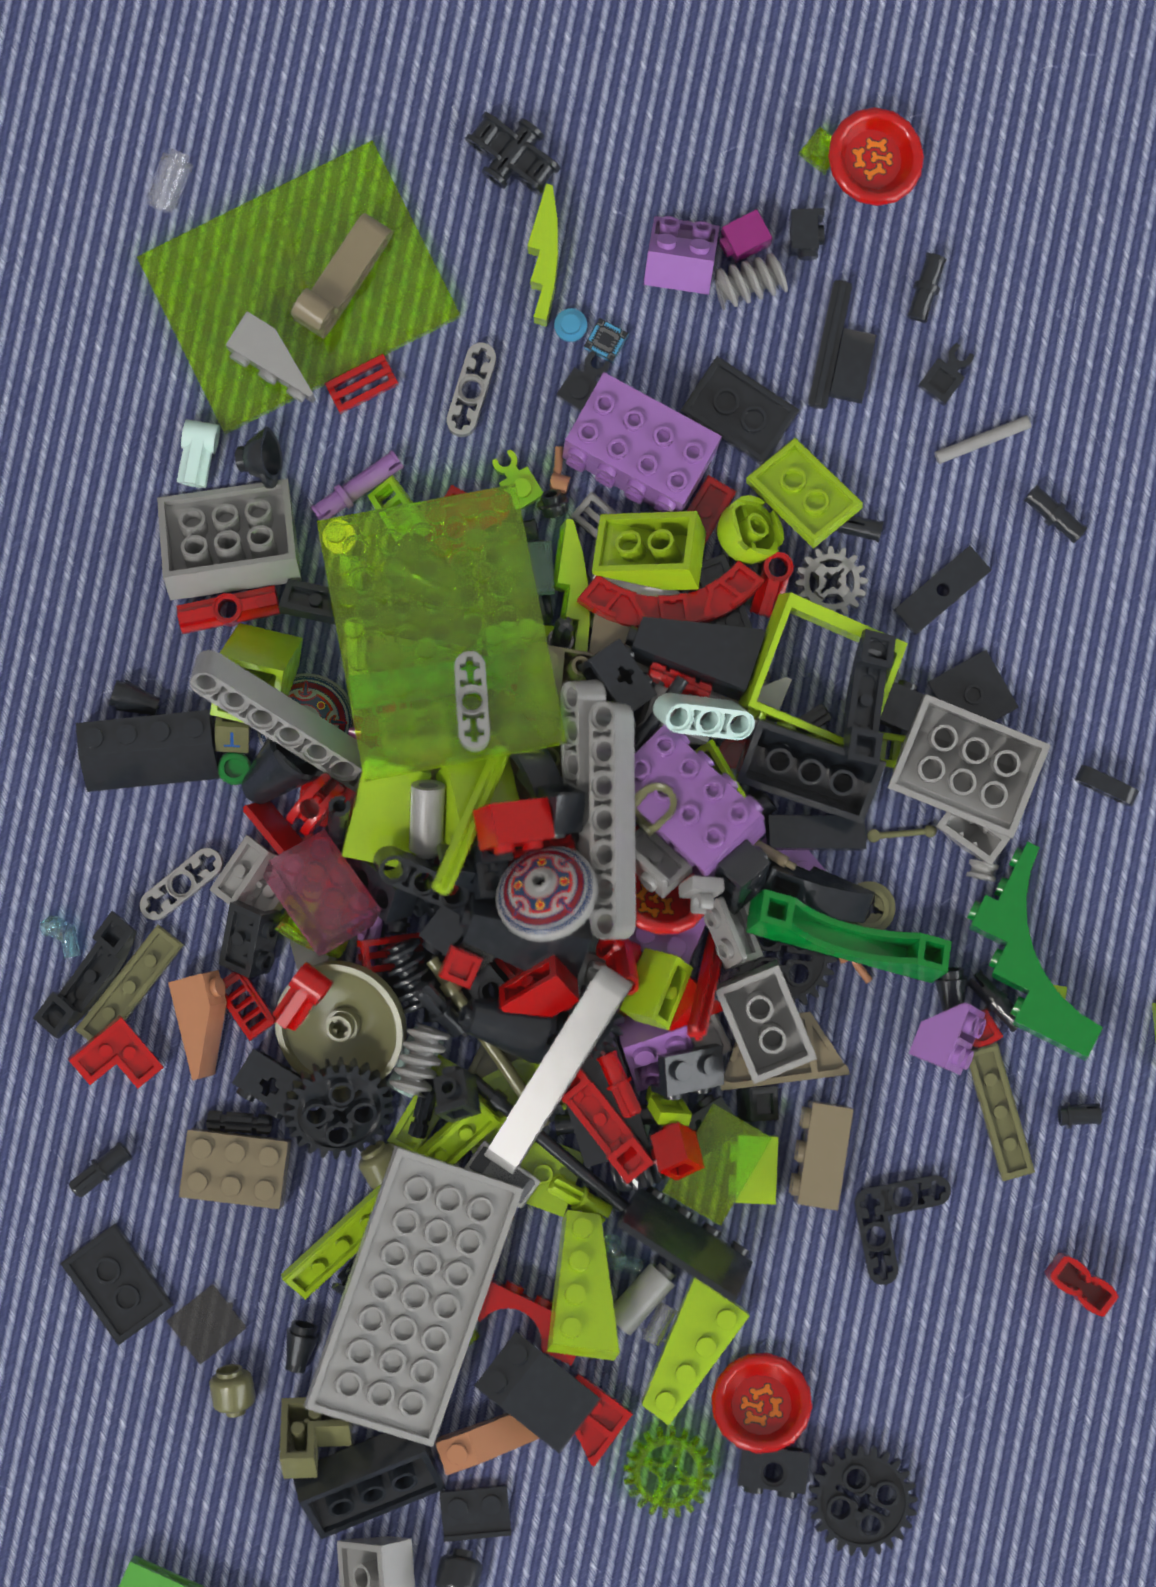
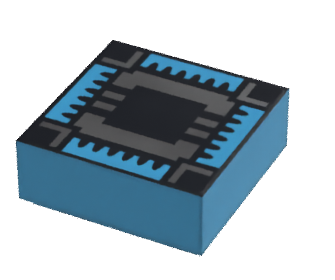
[584,317,628,364]

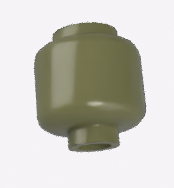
[358,1140,395,1190]
[209,1364,256,1418]

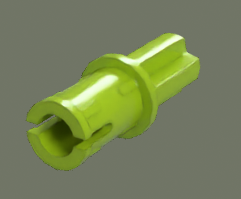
[547,1176,612,1223]

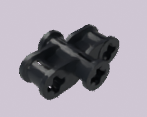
[465,112,561,195]

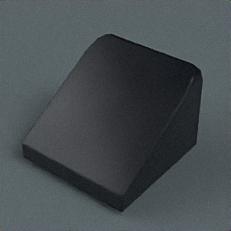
[736,1086,779,1122]

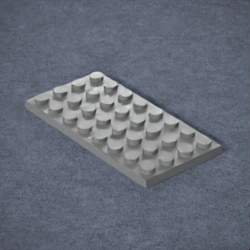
[304,1146,523,1447]

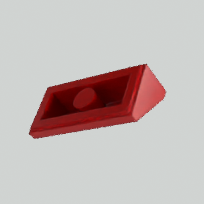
[243,801,308,864]

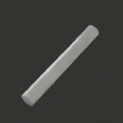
[934,415,1031,464]

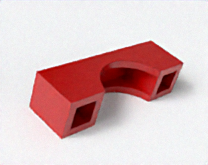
[477,1274,576,1366]

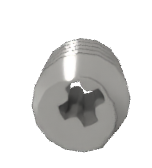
[715,253,788,310]
[389,1022,450,1098]

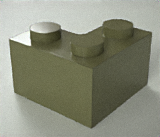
[279,1397,352,1479]

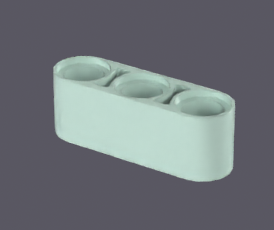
[653,693,755,740]

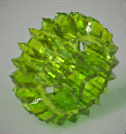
[623,1425,714,1518]

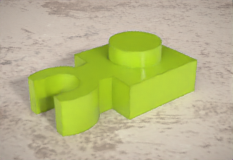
[492,450,543,513]
[645,1086,692,1126]

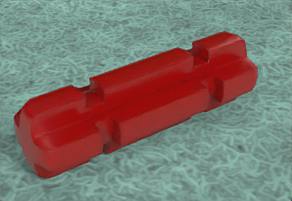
[647,662,712,697]

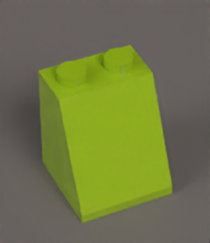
[210,623,303,723]
[435,754,519,858]

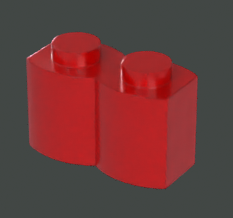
[1044,1253,1119,1317]

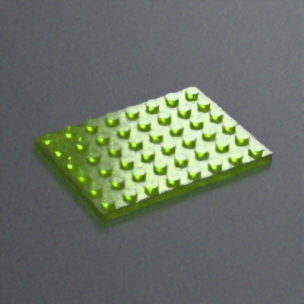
[137,140,461,434]
[317,484,567,782]

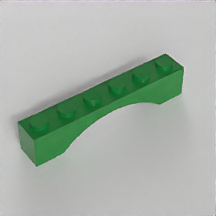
[745,889,952,983]

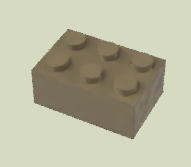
[789,1100,854,1211]
[179,1128,292,1209]

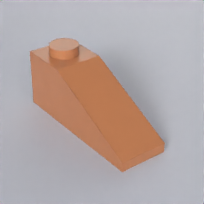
[168,970,227,1080]
[435,1413,540,1476]

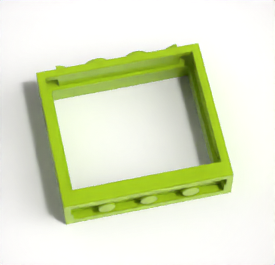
[738,592,908,747]

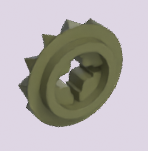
[846,881,896,930]

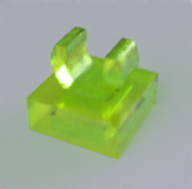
[799,127,832,175]

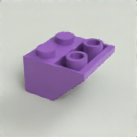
[643,216,719,295]
[909,1002,986,1075]
[617,1016,693,1092]

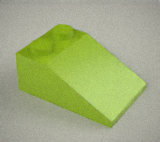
[592,511,706,590]

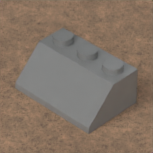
[337,1536,416,1587]

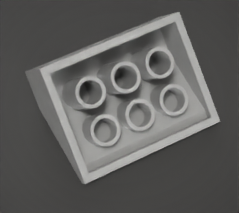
[157,479,302,601]
[887,694,1051,839]

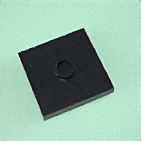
[927,650,1019,721]

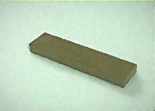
[75,924,185,1041]
[969,1043,1035,1181]

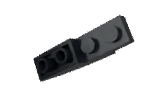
[763,859,875,923]

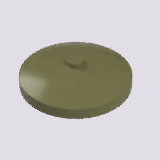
[275,961,407,1089]

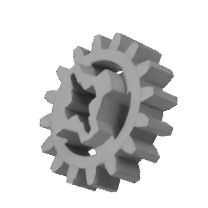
[795,546,868,616]

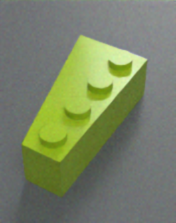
[547,1210,620,1361]
[641,1276,750,1425]

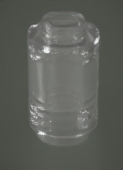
[146,149,193,214]

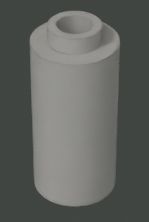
[409,780,445,859]
[613,1262,675,1336]

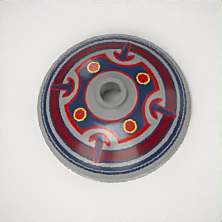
[257,673,353,746]
[496,846,598,942]

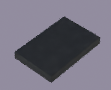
[680,356,799,465]
[60,1223,174,1346]

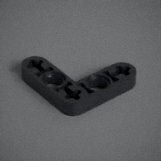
[854,1175,951,1285]

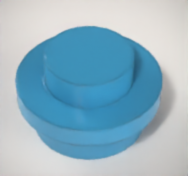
[554,308,587,342]

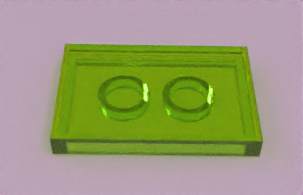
[662,1103,772,1226]

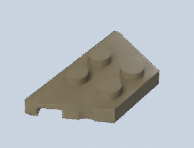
[720,1012,850,1091]

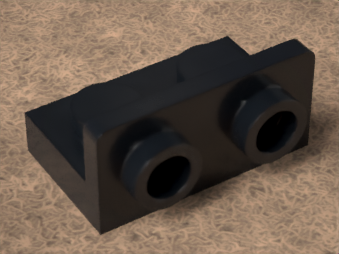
[219,900,281,978]

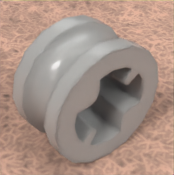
[966,859,999,882]

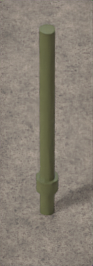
[426,956,551,1127]

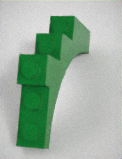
[967,842,1103,1061]

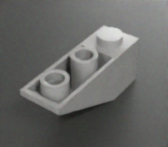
[226,311,316,403]

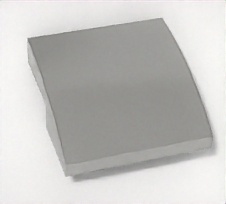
[210,835,305,911]

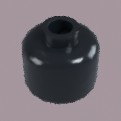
[435,1548,483,1587]

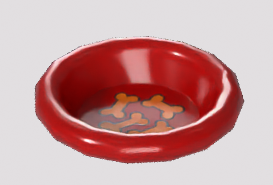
[828,107,924,206]
[612,873,705,934]
[711,1352,812,1454]

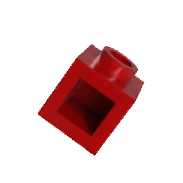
[650,1122,705,1181]

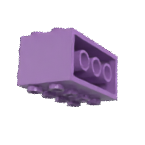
[562,372,722,512]
[612,725,766,877]

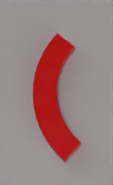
[577,560,765,627]

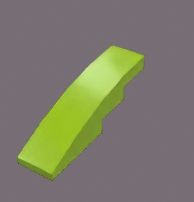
[527,183,558,327]
[551,519,590,652]

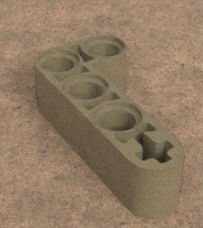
[291,213,393,338]

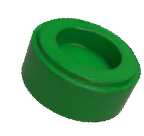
[218,752,252,785]

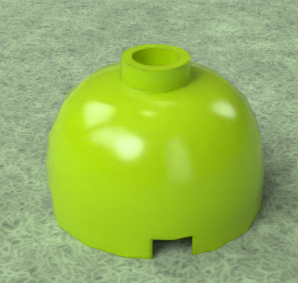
[717,495,784,564]

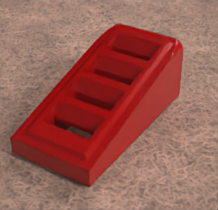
[223,972,276,1041]

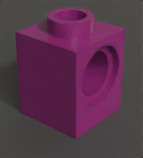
[718,209,772,263]

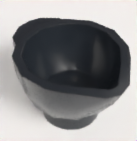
[235,426,282,489]

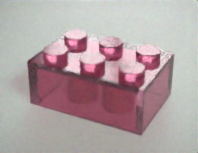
[263,829,381,957]

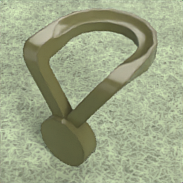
[635,783,677,837]

